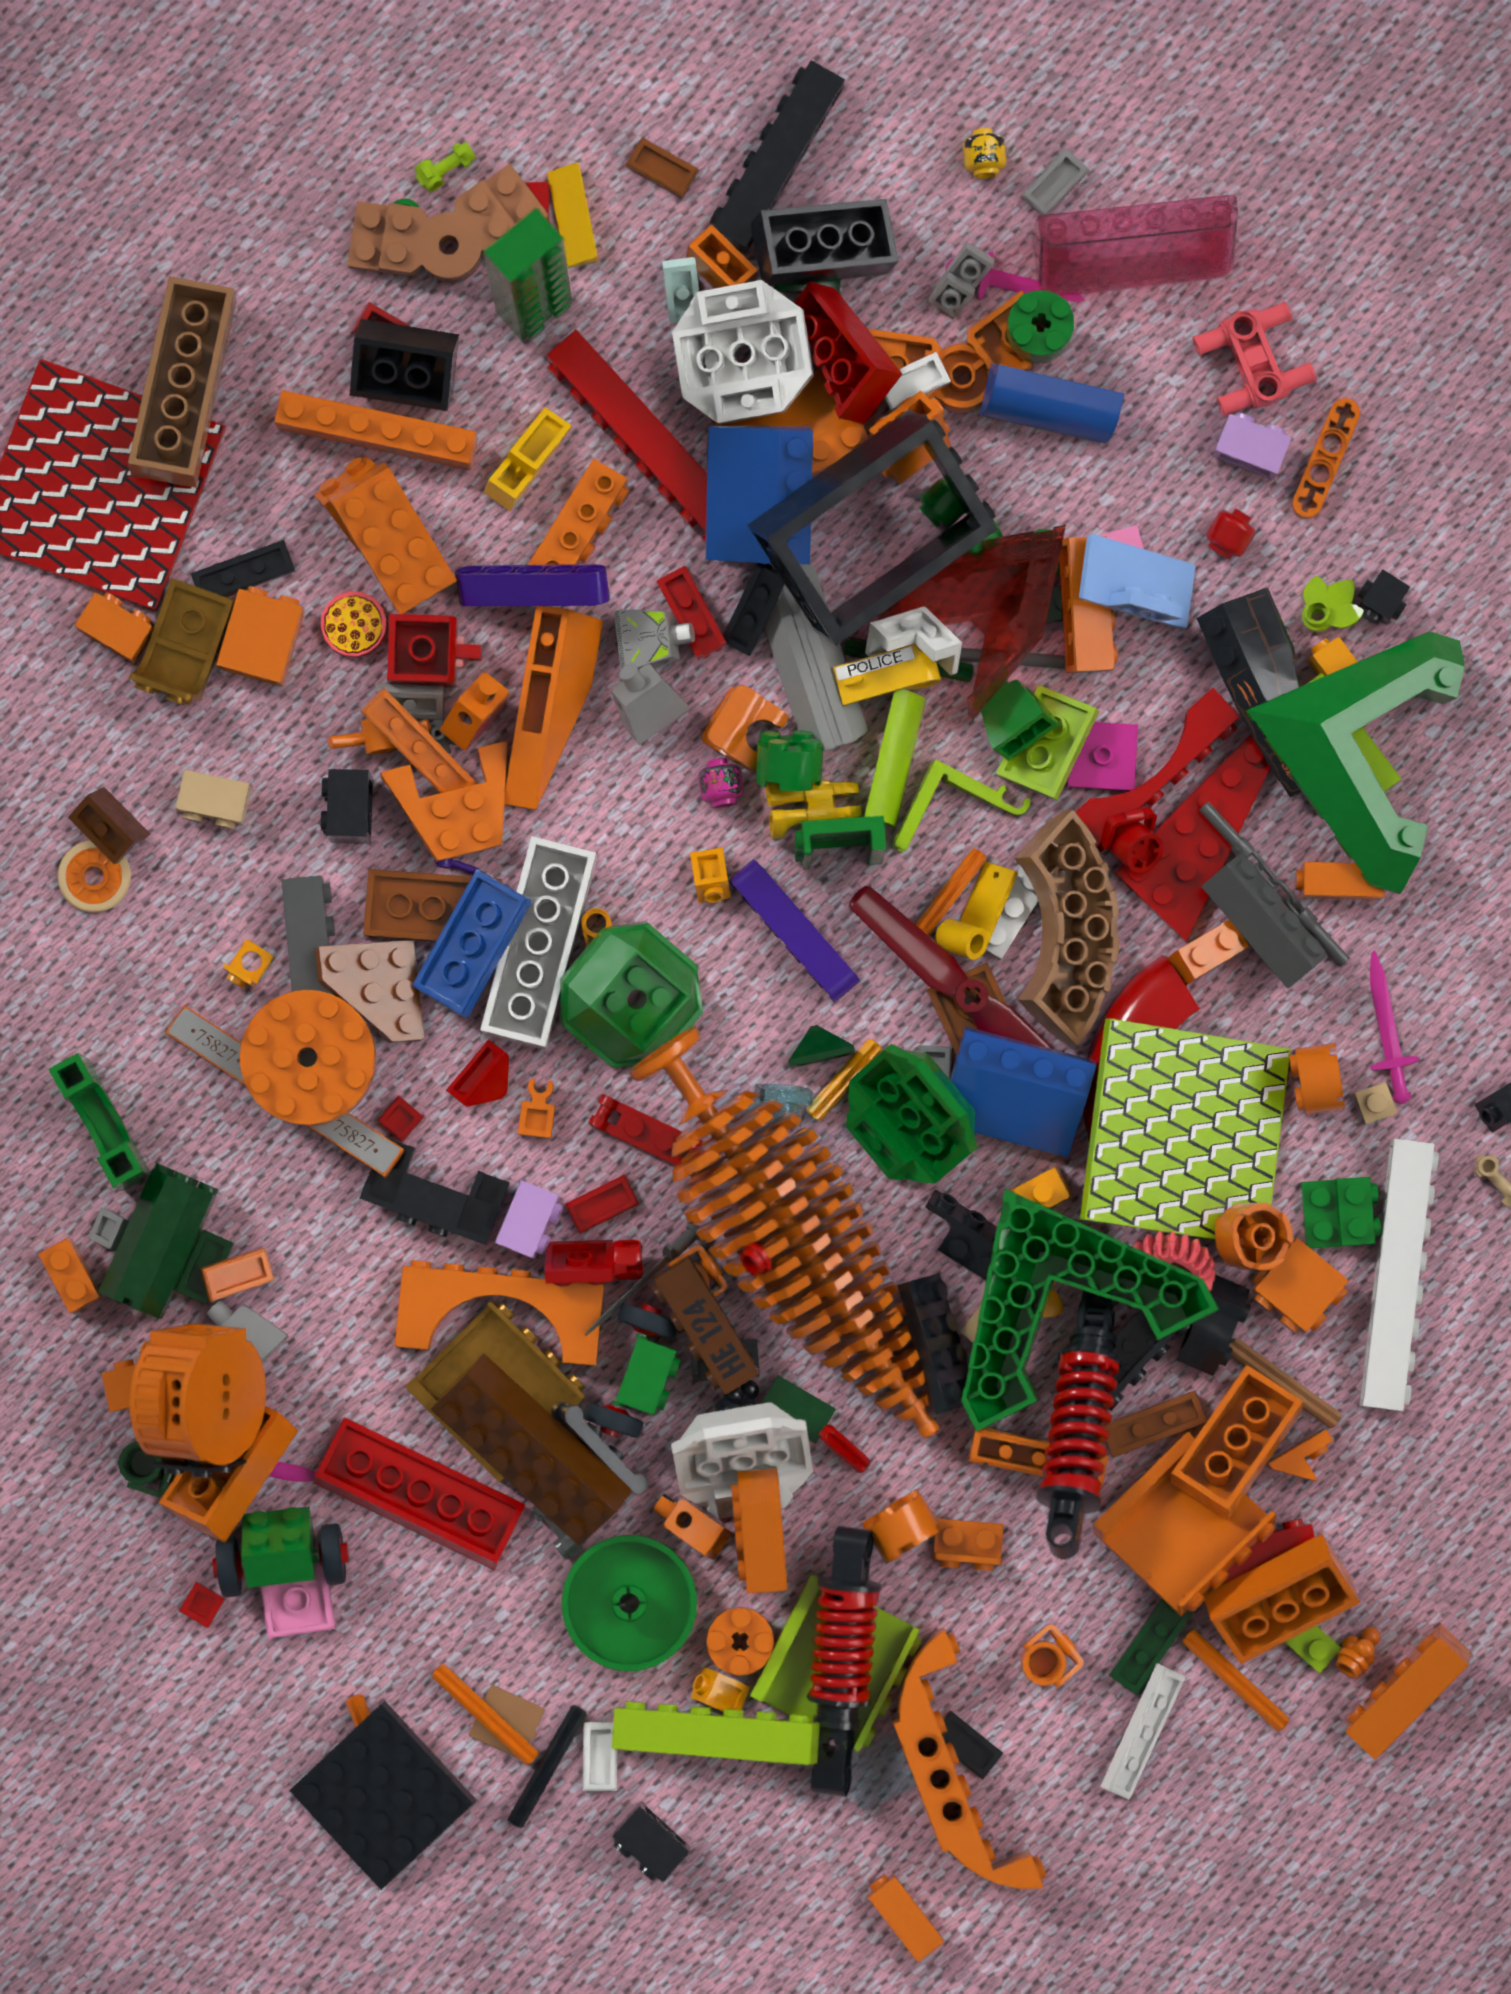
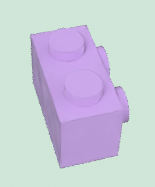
[1212,413,1292,480]

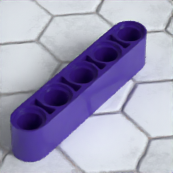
[455,564,610,606]
[728,859,860,1003]

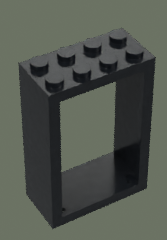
[747,409,998,646]

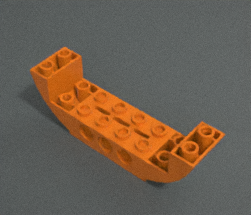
[892,1628,1047,1889]

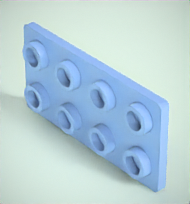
[1079,534,1195,629]

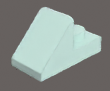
[662,257,699,324]

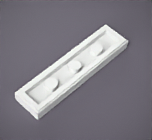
[1100,1663,1186,1800]

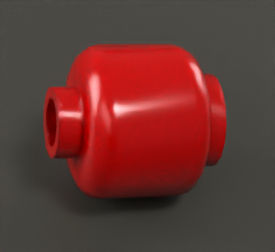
[1206,508,1256,560]

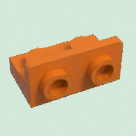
[933,1518,1004,1571]

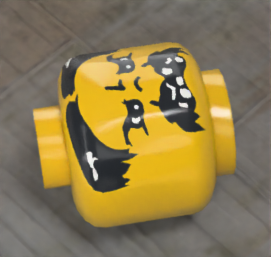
[963,128,1007,179]

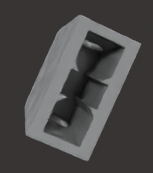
[611,664,690,745]
[206,1300,289,1363]

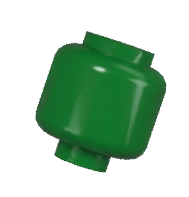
[919,478,965,528]

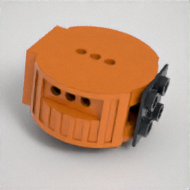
[129,1323,266,1477]

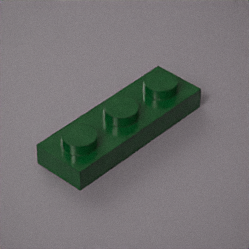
[1108,1598,1194,1695]

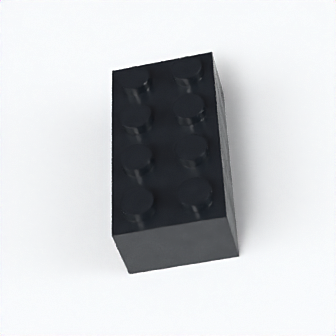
[751,199,898,286]

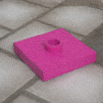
[1067,722,1138,791]

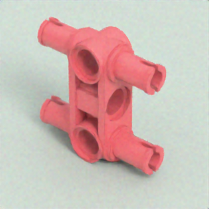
[1192,301,1317,417]

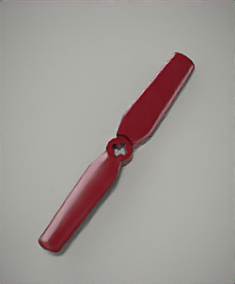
[849,885,1055,1050]

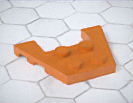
[380,741,508,862]

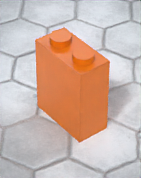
[216,586,305,687]

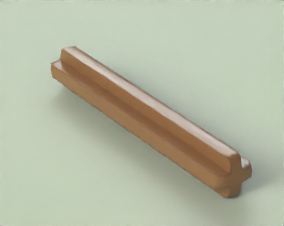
[1229,1338,1342,1428]

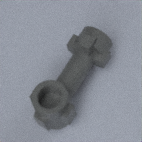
[532,1505,587,1558]

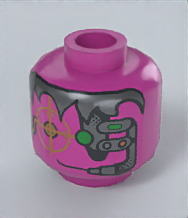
[698,758,744,808]

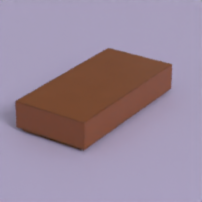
[626,137,699,199]

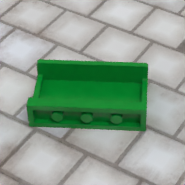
[794,816,886,870]

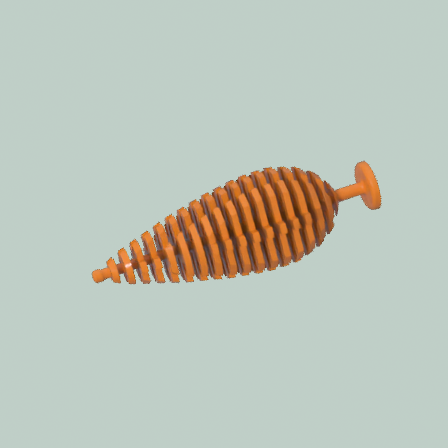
[629,1026,939,1438]

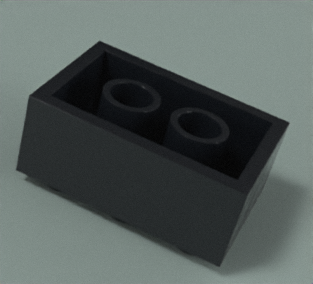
[349,319,459,411]

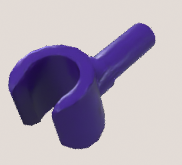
[434,858,480,875]

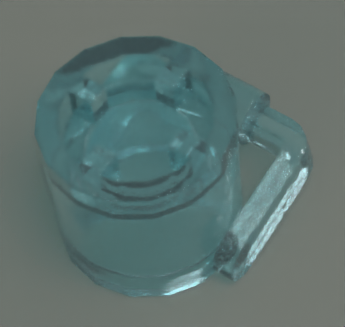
[754,1083,814,1128]

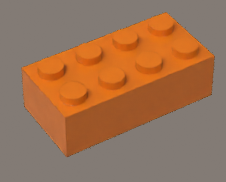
[328,463,457,614]
[1171,1365,1303,1520]
[1203,1533,1360,1664]

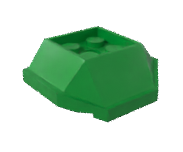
[560,921,703,1067]
[846,1044,978,1184]

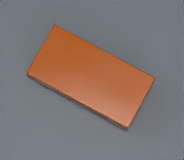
[200,1248,274,1302]

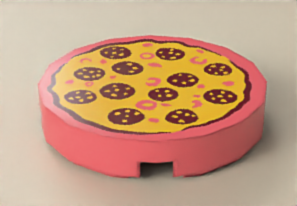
[321,591,387,658]

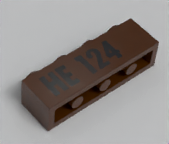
[652,1255,760,1395]

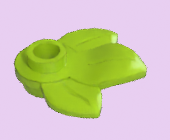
[1302,576,1364,632]

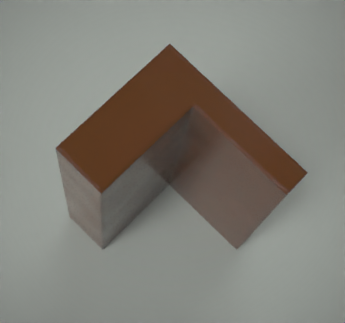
[68,787,150,864]

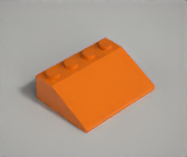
[712,368,869,478]

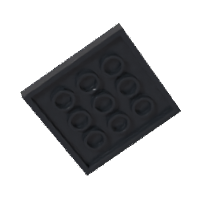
[289,1701,477,1890]

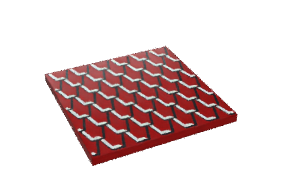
[0,359,227,612]

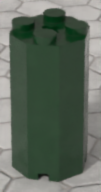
[98,1163,218,1319]

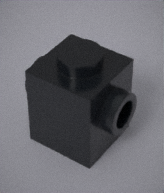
[1357,569,1410,625]

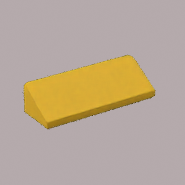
[547,162,598,268]

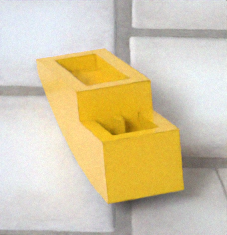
[483,407,572,511]

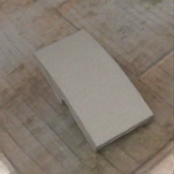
[928,242,994,318]

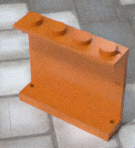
[1093,1432,1276,1616]

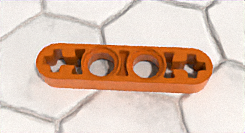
[1291,398,1360,520]

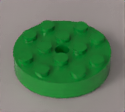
[562,1535,697,1671]

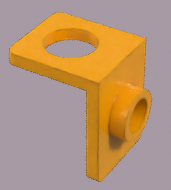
[222,940,273,989]

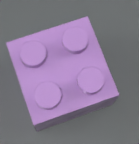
[495,1180,564,1260]

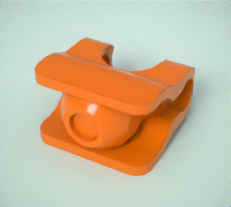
[701,685,789,771]

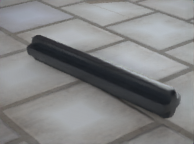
[508,1705,587,1828]

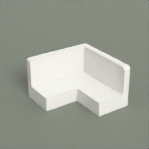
[865,606,962,675]

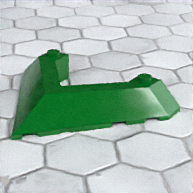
[1245,631,1465,894]
[961,1189,1219,1432]

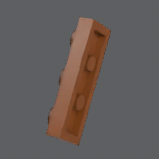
[1102,1390,1207,1458]

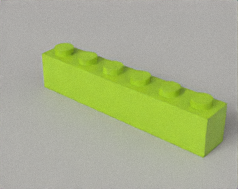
[612,1701,820,1765]

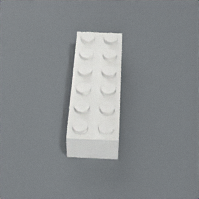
[480,836,597,1050]

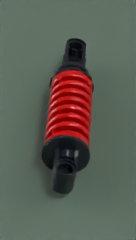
[1036,1290,1122,1560]

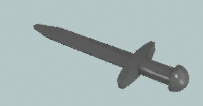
[585,1224,701,1336]

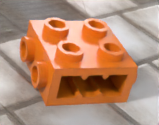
[869,391,951,485]
[1251,1238,1349,1333]

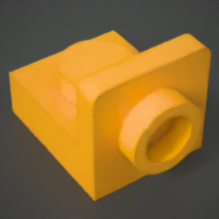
[690,847,731,903]
[691,1667,751,1712]

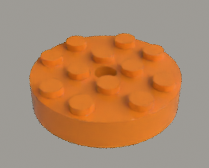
[240,990,377,1126]

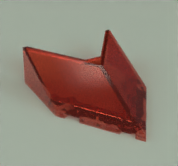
[877,524,1066,720]

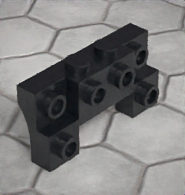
[359,1137,510,1245]

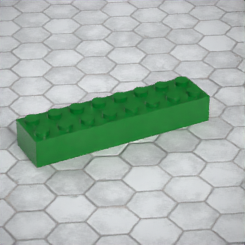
[483,207,572,342]

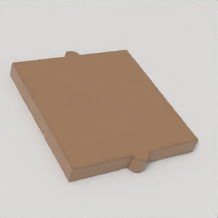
[469,1684,545,1759]

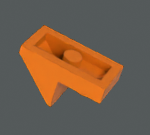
[1266,1429,1333,1481]

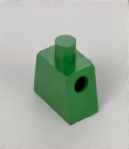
[980,676,1059,761]

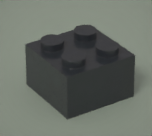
[320,769,373,844]
[612,1801,691,1883]

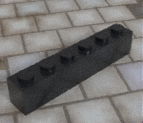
[709,60,845,254]

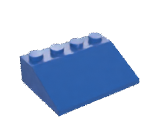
[705,426,813,564]
[950,1026,1096,1157]

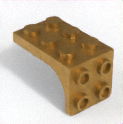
[129,578,235,705]

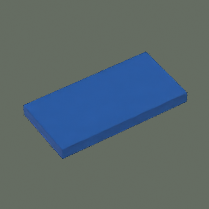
[412,869,532,1018]

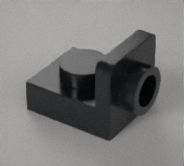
[1475,1082,1511,1132]

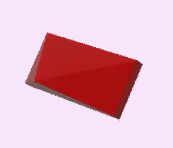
[446,1039,509,1107]

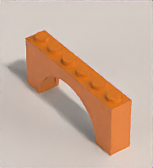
[395,1260,604,1366]

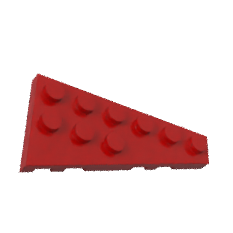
[1114,734,1270,943]

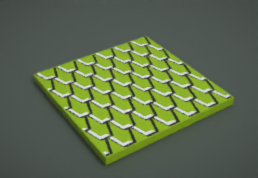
[1080,1018,1291,1240]

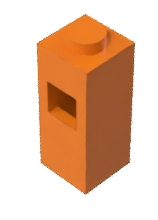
[1295,862,1384,900]
[867,1874,945,1963]

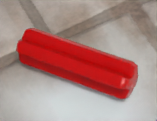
[819,1425,870,1473]

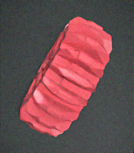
[1134,1230,1215,1291]

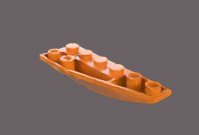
[504,606,603,810]

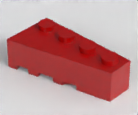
[794,282,902,424]

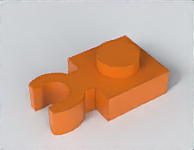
[518,1078,555,1139]

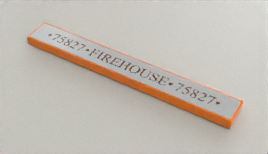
[165,1005,405,1178]

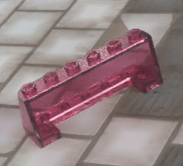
[1031,194,1238,296]

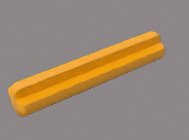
[806,1039,883,1121]

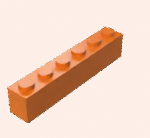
[274,390,478,470]

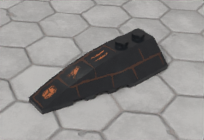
[1196,588,1302,797]

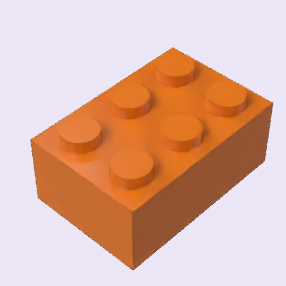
[731,1468,788,1594]

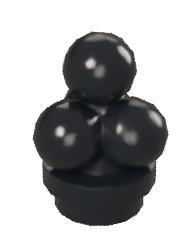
[714,1380,759,1412]

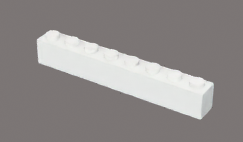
[1359,1139,1439,1411]

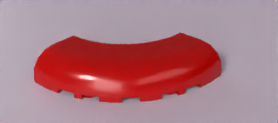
[1083,955,1200,1143]

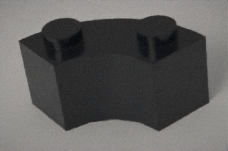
[1177,1274,1251,1376]

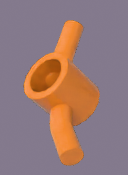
[328,719,431,755]

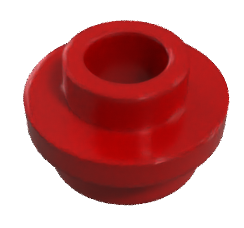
[740,1243,771,1276]

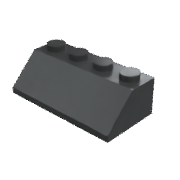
[1201,853,1328,989]

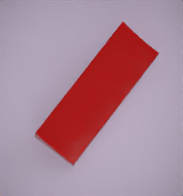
[313,1417,526,1571]

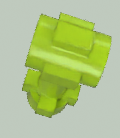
[414,141,476,192]

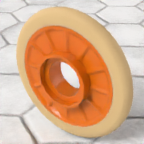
[58,840,131,913]

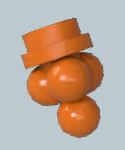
[1335,1626,1381,1679]

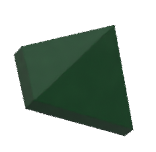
[788,1025,855,1069]

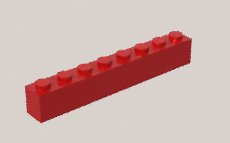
[546,329,707,545]

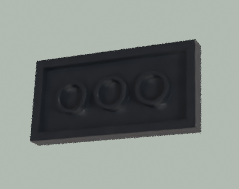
[897,1273,969,1415]

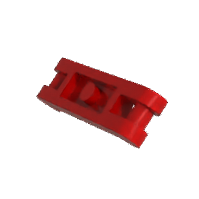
[588,1094,704,1175]

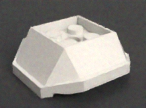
[672,280,814,424]
[671,1402,813,1519]

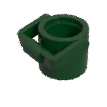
[118,1441,175,1497]

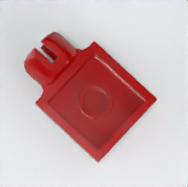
[545,1240,643,1286]

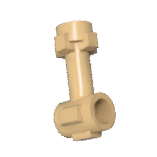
[1474,1155,1511,1208]

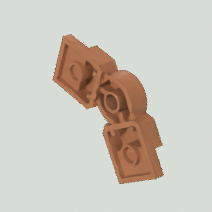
[347,163,550,283]

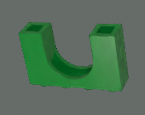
[48,1053,151,1191]

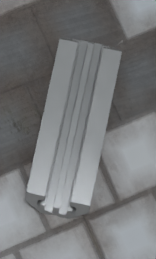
[764,564,868,751]

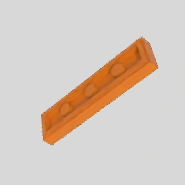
[360,687,477,793]

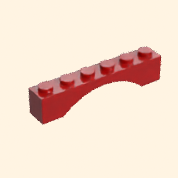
[1075,688,1240,852]

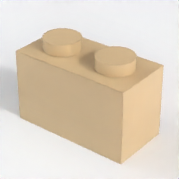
[175,770,252,830]

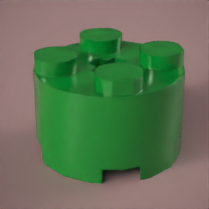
[1006,290,1074,364]
[755,730,824,791]

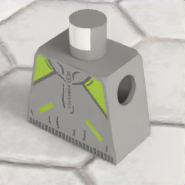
[614,609,695,669]

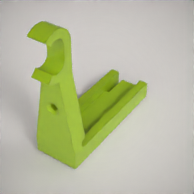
[890,759,1031,853]

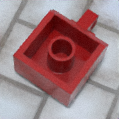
[387,614,482,688]

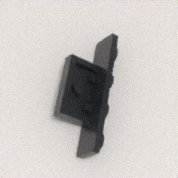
[925,1190,997,1279]
[1109,1310,1192,1411]

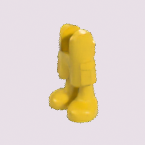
[765,779,862,840]

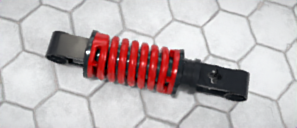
[807,1526,882,1797]

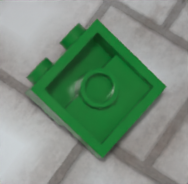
[1301,1177,1381,1249]

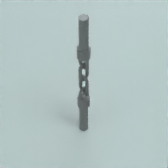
[1199,801,1350,967]

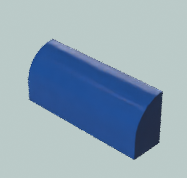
[979,363,1125,444]

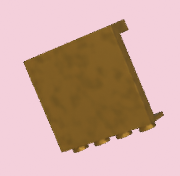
[405,1301,586,1483]

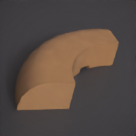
[1014,809,1120,1046]

